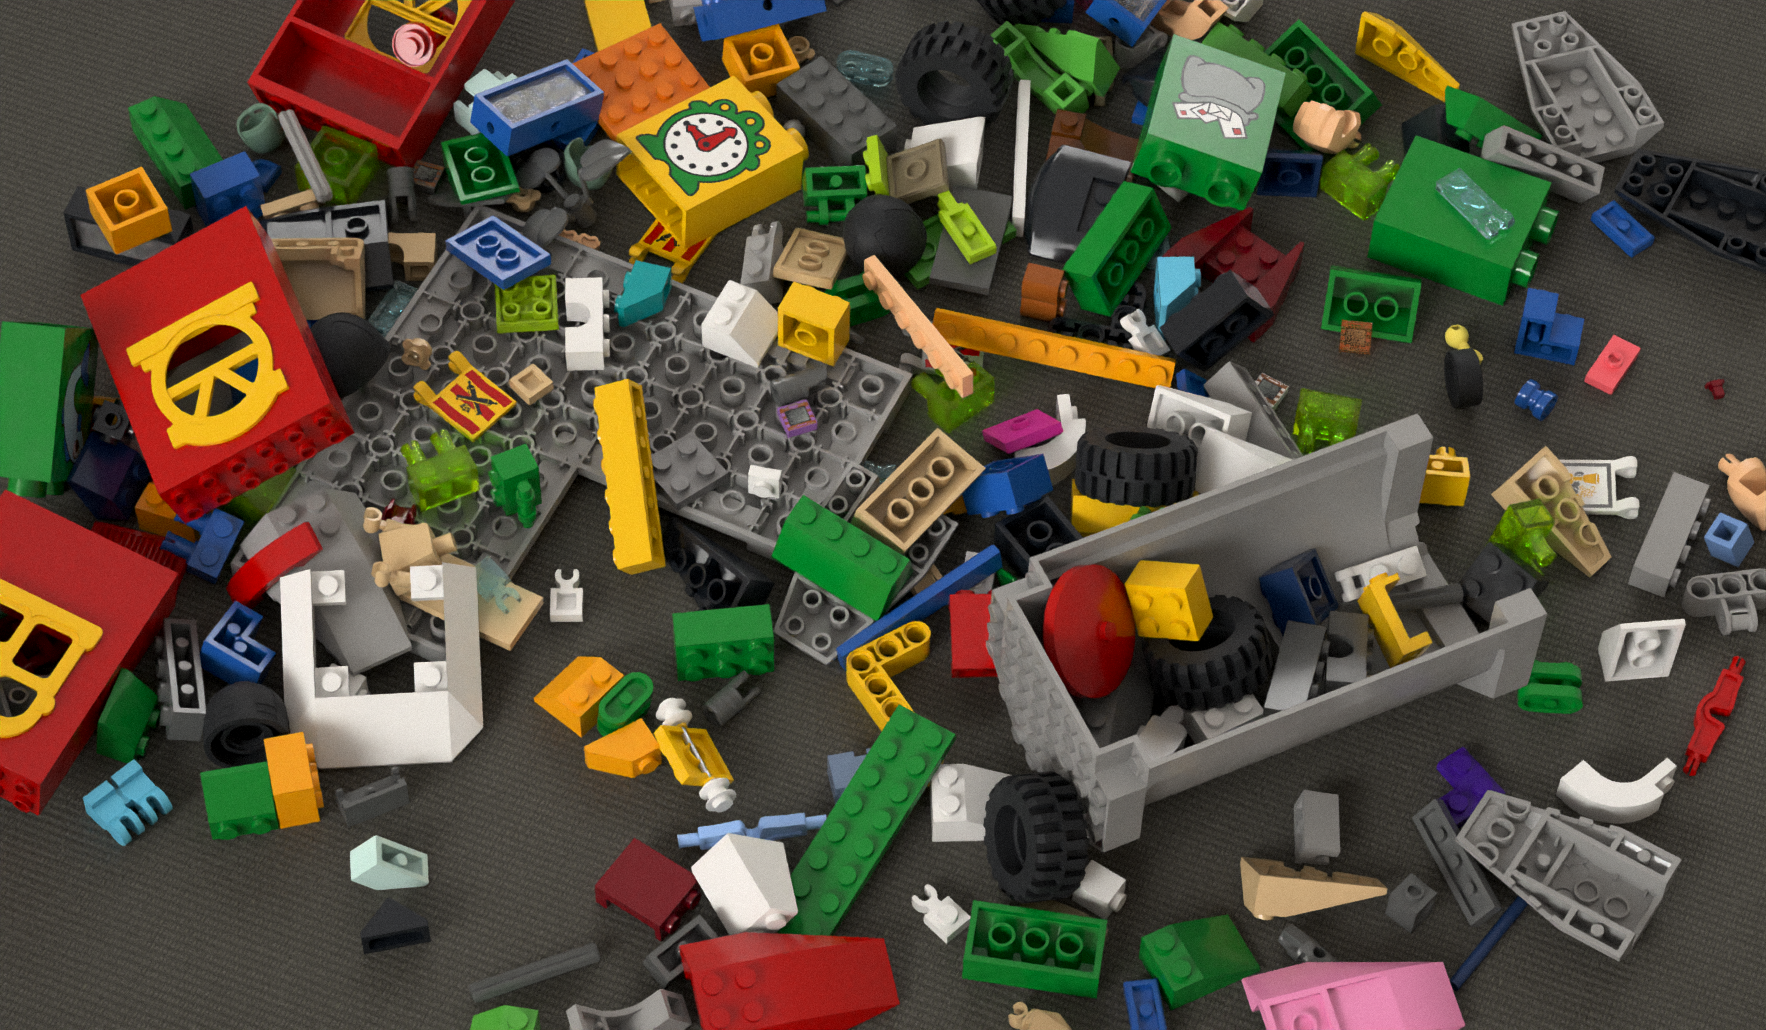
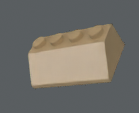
[851,428,986,554]

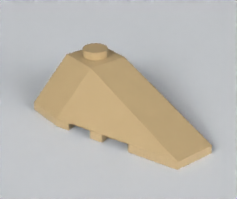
[1491,446,1611,578]
[1240,857,1387,920]

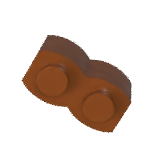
[1020,263,1069,322]

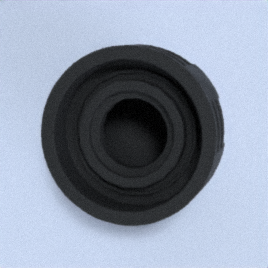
[843,194,927,278]
[310,312,390,398]
[203,681,290,768]

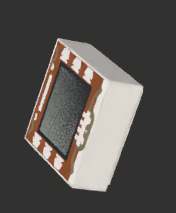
[1255,373,1289,410]

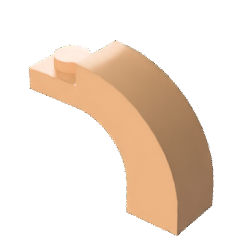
[1151,0,1229,40]

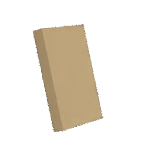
[773,228,849,290]

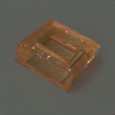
[1339,320,1373,355]

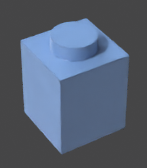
[1704,513,1754,567]

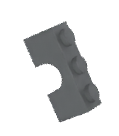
[1324,611,1374,694]

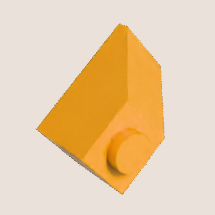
[584,718,662,778]

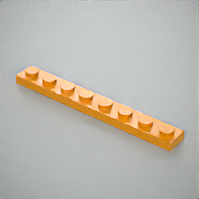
[932,308,1176,388]

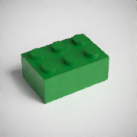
[672,604,774,682]

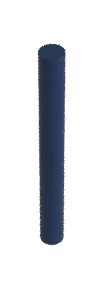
[1450,895,1528,991]

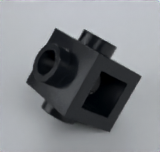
[92,398,136,446]

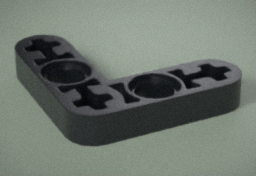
[1047,282,1146,350]

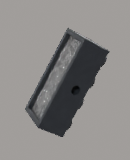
[63,186,194,266]

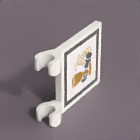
[1559,456,1639,519]

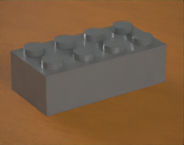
[776,56,897,168]

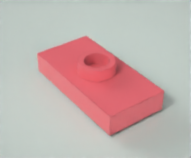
[1584,335,1641,395]

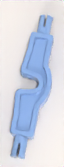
[677,813,826,850]

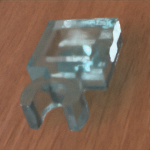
[475,555,522,614]

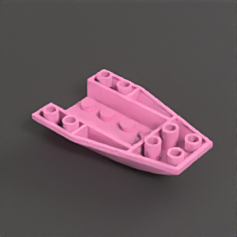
[1241,962,1465,1030]

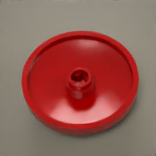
[1043,564,1136,698]

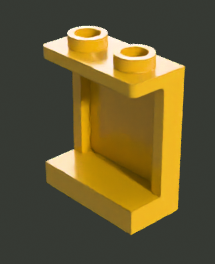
[1357,572,1433,668]

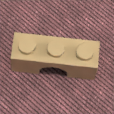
[388,232,438,281]

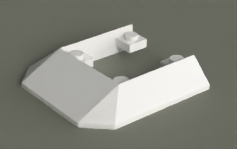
[280,562,483,770]

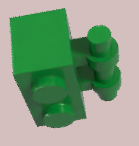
[802,165,867,225]
[488,444,542,528]

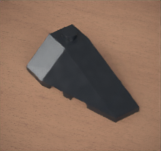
[662,517,775,611]

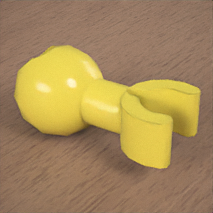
[1445,324,1483,365]

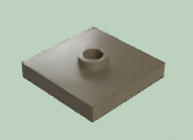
[886,138,950,204]

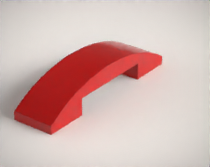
[226,522,323,609]

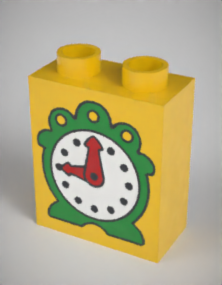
[616,76,809,249]

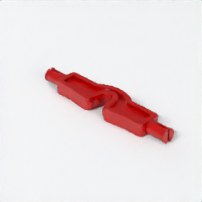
[1683,656,1746,776]

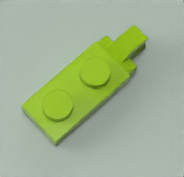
[937,190,997,264]

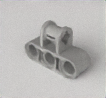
[1681,568,1766,635]

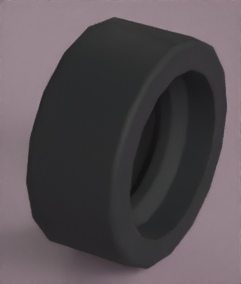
[1444,348,1483,409]

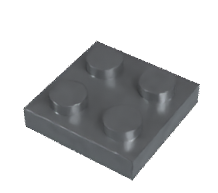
[651,432,728,511]

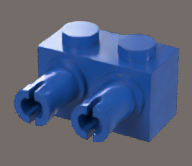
[160,508,244,584]

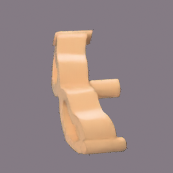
[559,229,600,251]

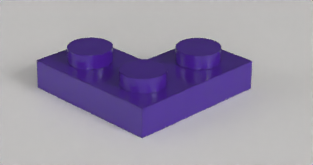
[1437,747,1506,829]

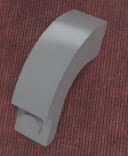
[566,989,692,1030]

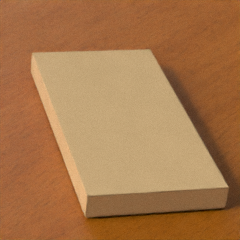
[399,554,544,651]

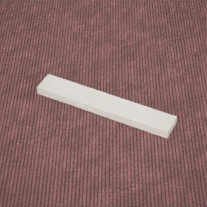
[1012,80,1031,237]

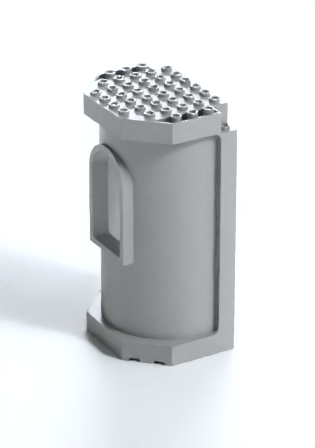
[986,413,1547,852]

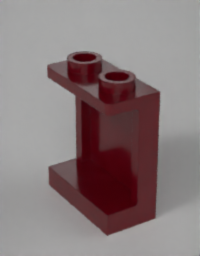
[595,838,702,942]

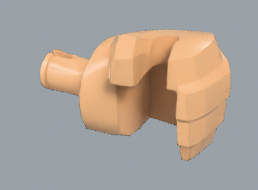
[1293,101,1361,154]
[1718,454,1766,531]

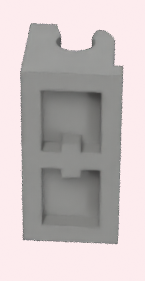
[1294,790,1340,865]

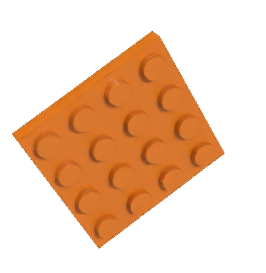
[572,23,710,142]

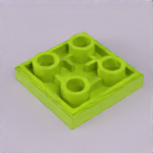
[863,135,890,196]
[495,275,559,334]

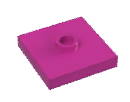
[982,409,1063,454]

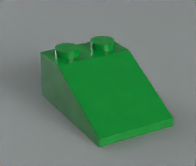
[441,133,520,205]
[1139,914,1260,1011]

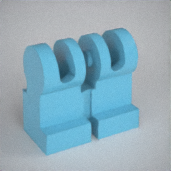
[83,759,173,846]

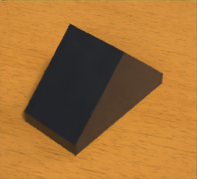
[360,897,431,954]

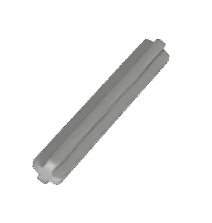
[279,109,333,203]

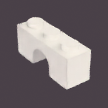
[565,277,610,371]

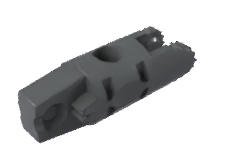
[1278,924,1339,964]

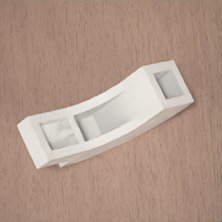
[1014,394,1086,486]
[1556,758,1677,824]

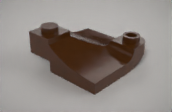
[1046,109,1139,183]

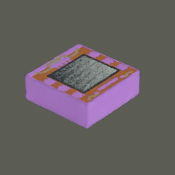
[777,399,817,438]

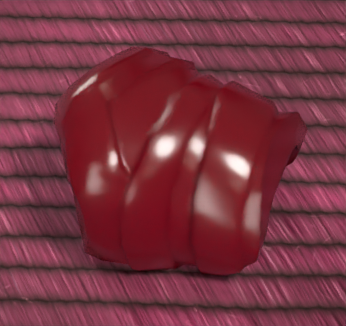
[381,498,417,525]

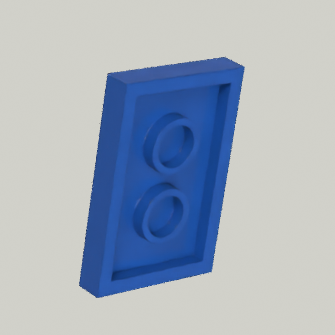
[445,215,551,290]

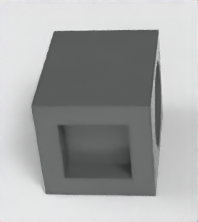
[1385,873,1437,934]

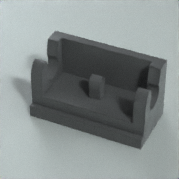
[335,766,410,827]

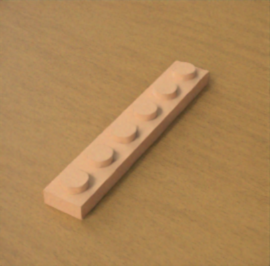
[862,255,973,398]

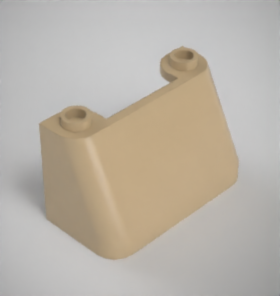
[271,238,365,320]

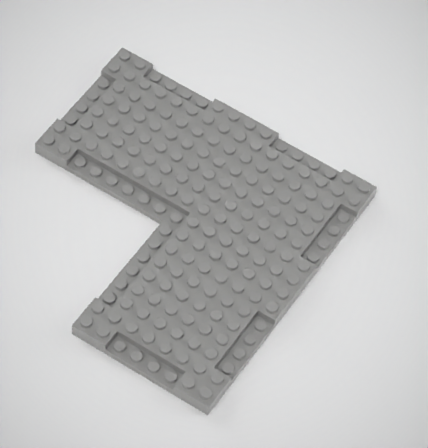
[230,205,913,662]

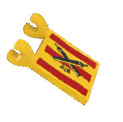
[629,219,717,284]
[413,351,516,443]

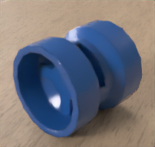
[1515,379,1558,421]

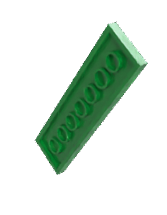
[776,705,956,936]

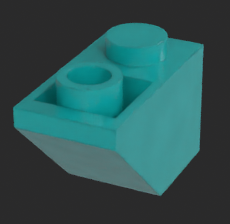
[614,260,672,327]

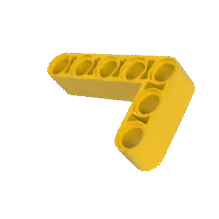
[846,621,944,786]

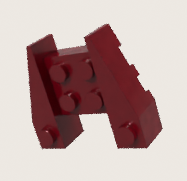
[1163,207,1305,342]

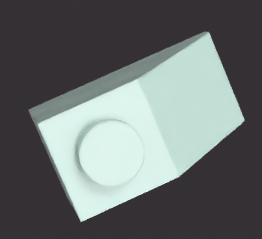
[350,835,429,890]

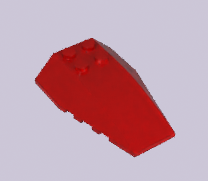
[679,932,900,1030]

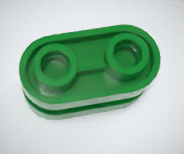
[825,272,890,327]
[1517,660,1583,714]
[597,672,653,737]

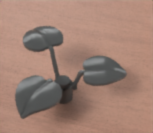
[515,140,632,249]

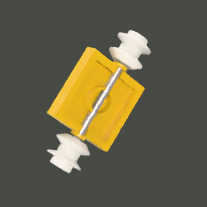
[653,698,736,812]

